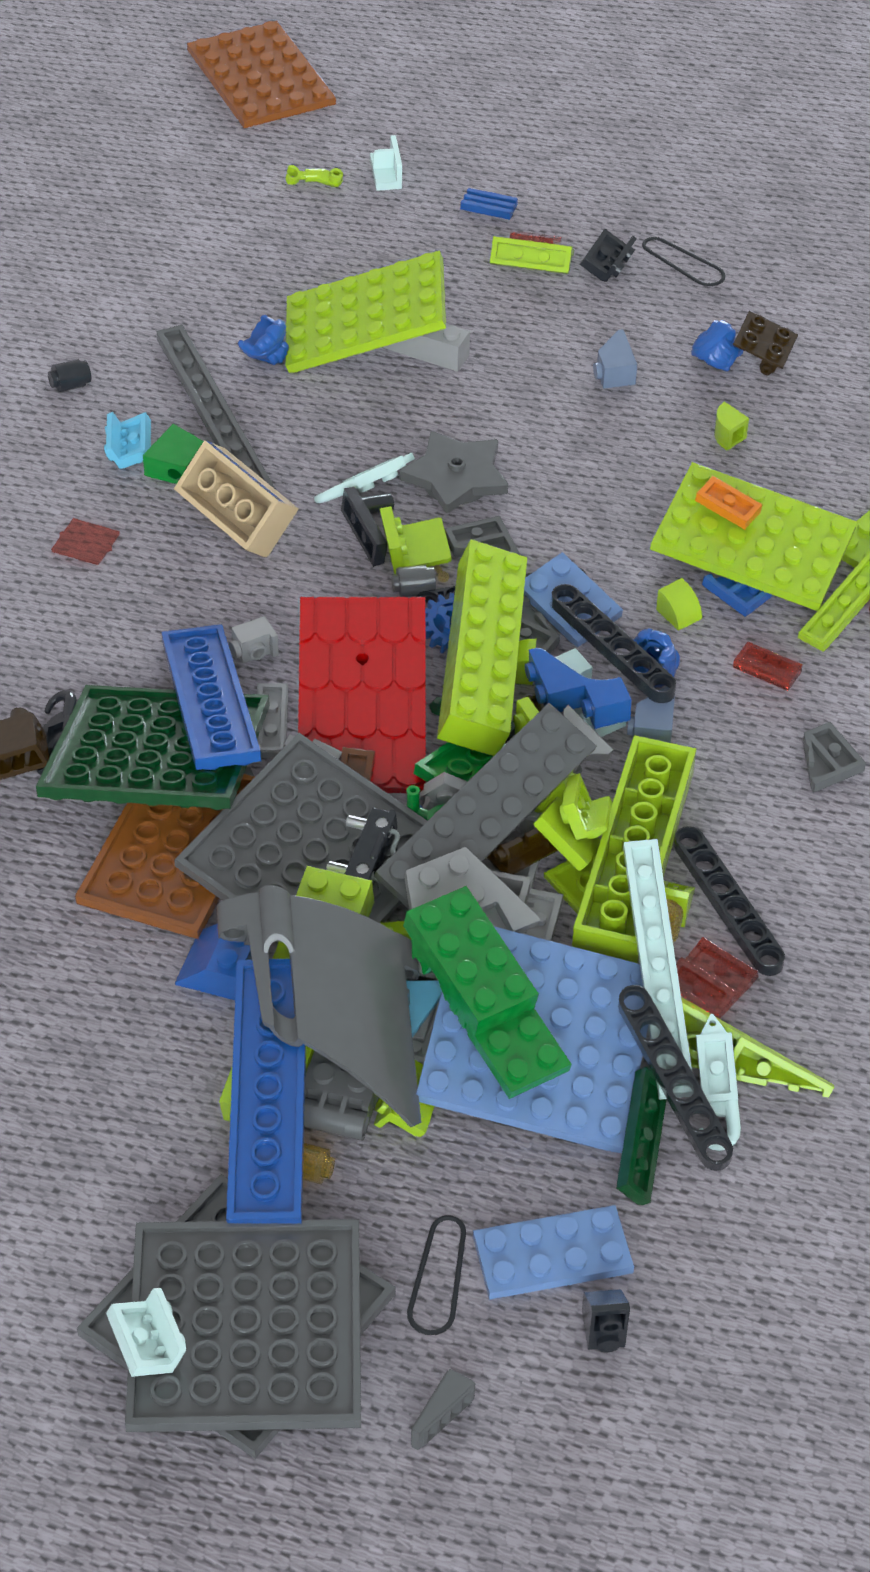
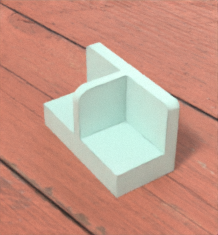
[370,135,402,191]

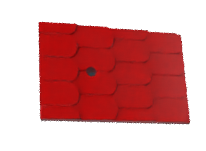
[298,597,426,793]

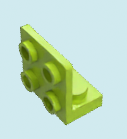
[380,506,452,574]

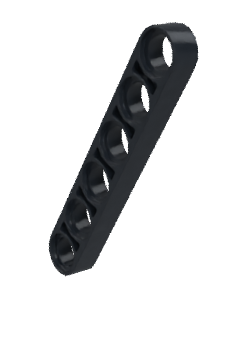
[551,584,676,703]
[674,826,785,976]
[618,985,733,1171]

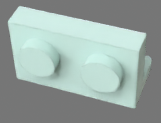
[106,1288,186,1377]

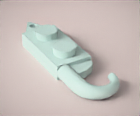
[314,453,415,503]
[696,1014,741,1151]

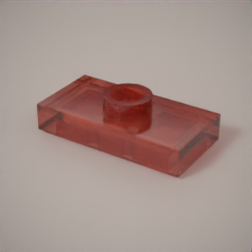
[733,642,803,691]

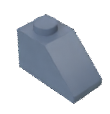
[593,329,637,389]
[627,686,675,743]

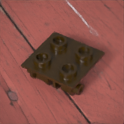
[733,311,798,375]

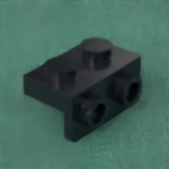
[580,229,637,282]

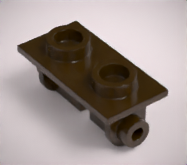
[487,828,558,874]

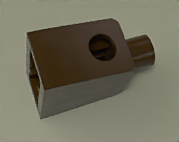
[0,707,50,780]

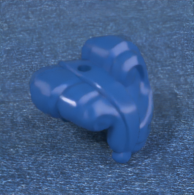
[238,315,289,365]
[691,320,744,371]
[633,628,680,688]

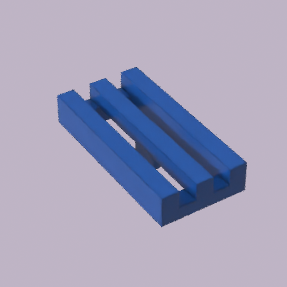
[460,188,518,220]

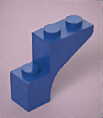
[525,648,632,729]

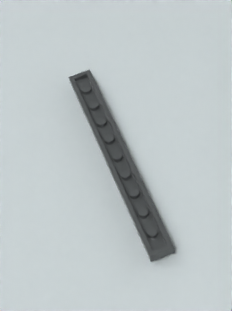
[156,325,276,490]

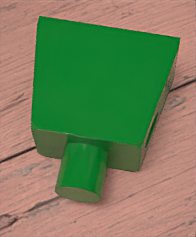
[143,424,204,484]

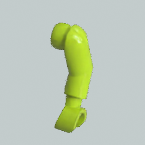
[285,165,343,187]

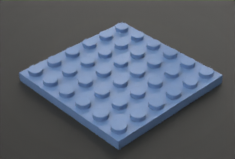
[416,926,648,1153]

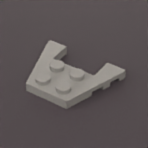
[404,847,540,974]

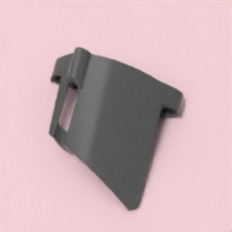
[217,885,422,1128]

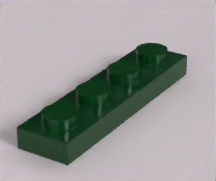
[616,1067,667,1205]

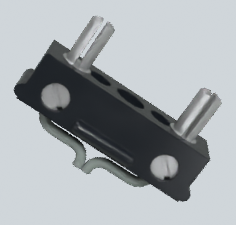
[326,807,400,886]

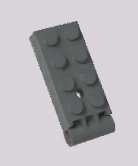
[304,989,410,1141]

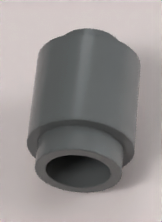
[391,565,436,597]

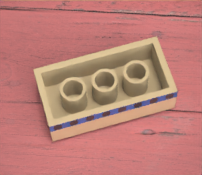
[174,440,298,557]

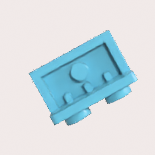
[104,412,151,469]

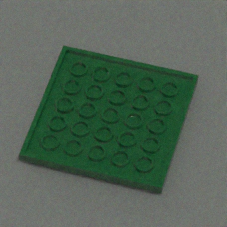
[36,685,270,810]

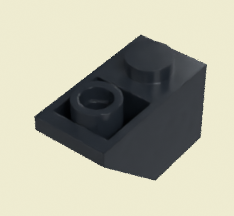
[582,1289,630,1353]

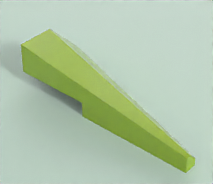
[681,997,834,1098]

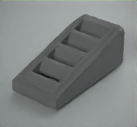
[411,1369,476,1450]

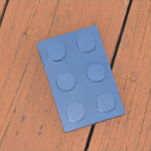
[524,552,623,647]

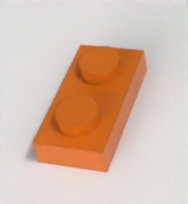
[695,476,763,530]

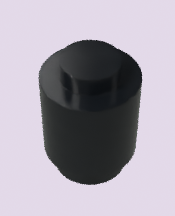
[48,359,92,392]

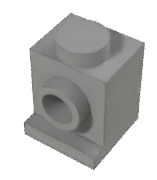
[229,616,279,663]

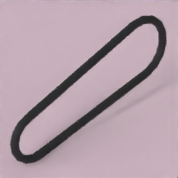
[642,237,726,286]
[407,1215,466,1335]

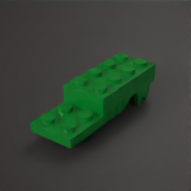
[403,886,572,1099]

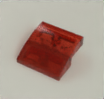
[676,937,759,1019]

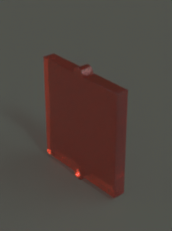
[510,231,561,244]
[51,518,120,565]

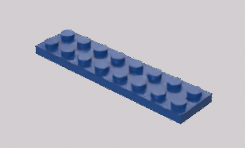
[161,624,261,770]
[226,959,306,1224]

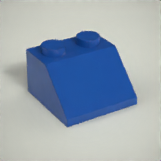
[175,923,252,1000]

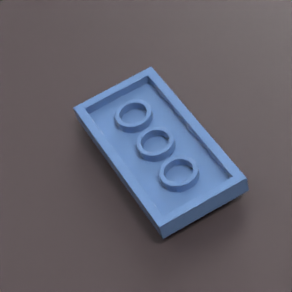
[473,1205,634,1300]

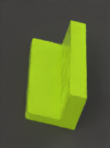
[490,236,574,274]

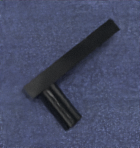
[341,487,394,567]

